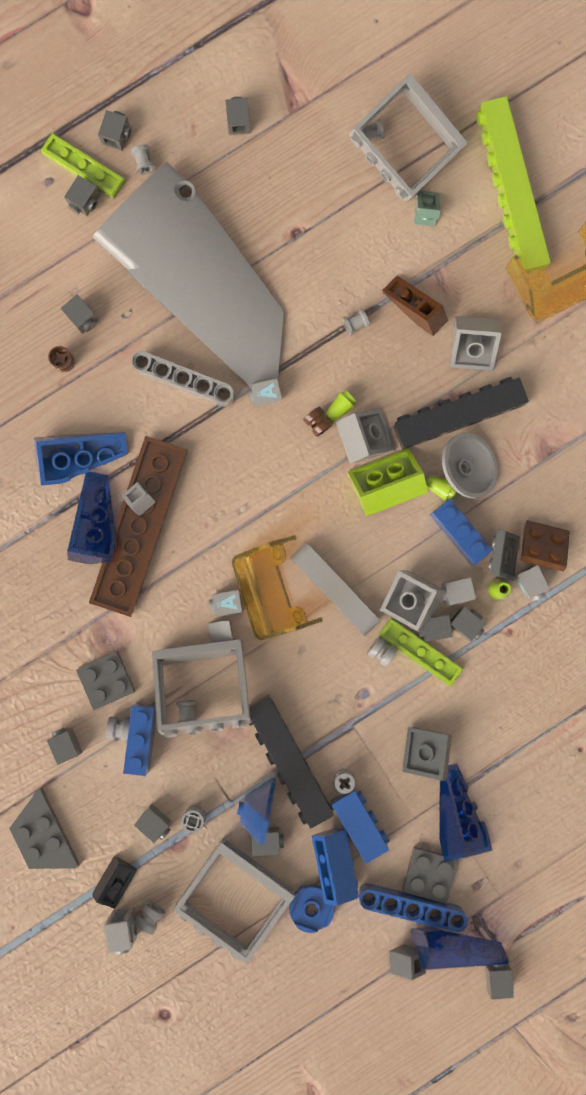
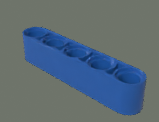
[358,883,468,932]

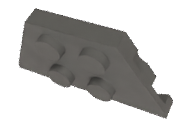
[9,788,80,869]

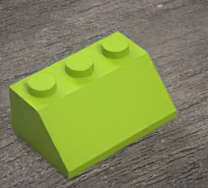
[347,448,428,516]

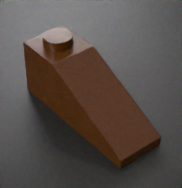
[382,276,448,336]

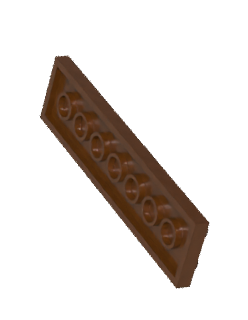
[89,436,188,617]

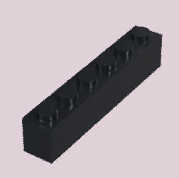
[393,376,529,450]
[249,694,334,829]

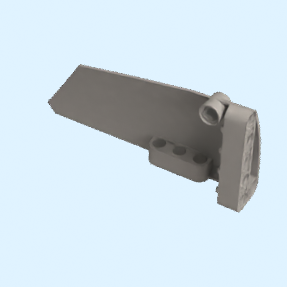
[93,162,284,386]

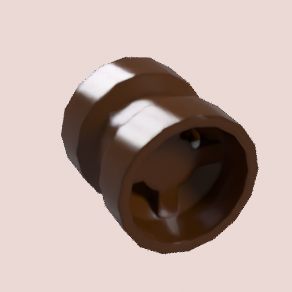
[48,346,75,372]
[303,406,333,437]

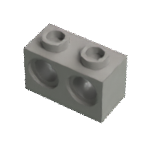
[104,907,138,955]

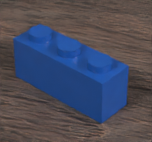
[430,499,493,565]
[123,703,156,776]
[331,788,390,864]
[312,828,359,906]

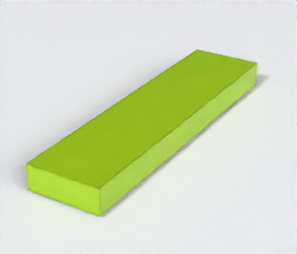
[40,133,126,199]
[378,617,463,687]

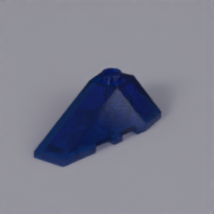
[67,471,117,564]
[439,764,493,861]
[410,927,510,970]

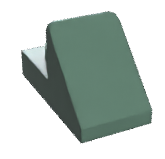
[414,191,441,226]

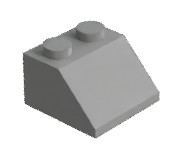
[450,316,502,371]
[336,409,396,464]
[380,570,446,631]

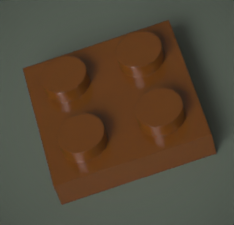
[520,520,570,572]

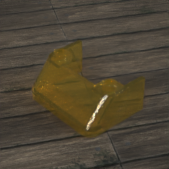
[505,222,586,321]
[232,535,323,640]

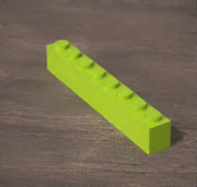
[476,96,551,277]

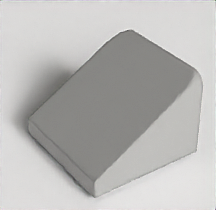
[121,482,155,516]
[208,620,234,643]

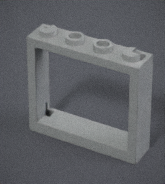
[348,73,468,201]
[152,639,251,738]
[174,838,295,964]

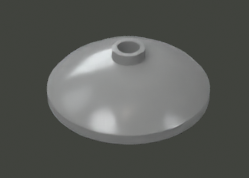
[442,433,498,499]

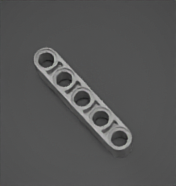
[131,351,235,407]
[290,543,381,636]

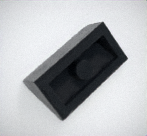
[92,856,137,909]

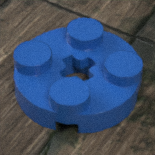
[289,885,334,933]

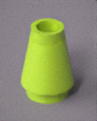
[325,390,357,422]
[426,475,457,501]
[488,578,511,600]

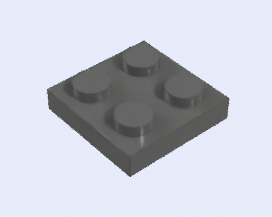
[489,530,520,580]
[76,651,136,711]
[402,727,452,781]
[402,846,458,904]

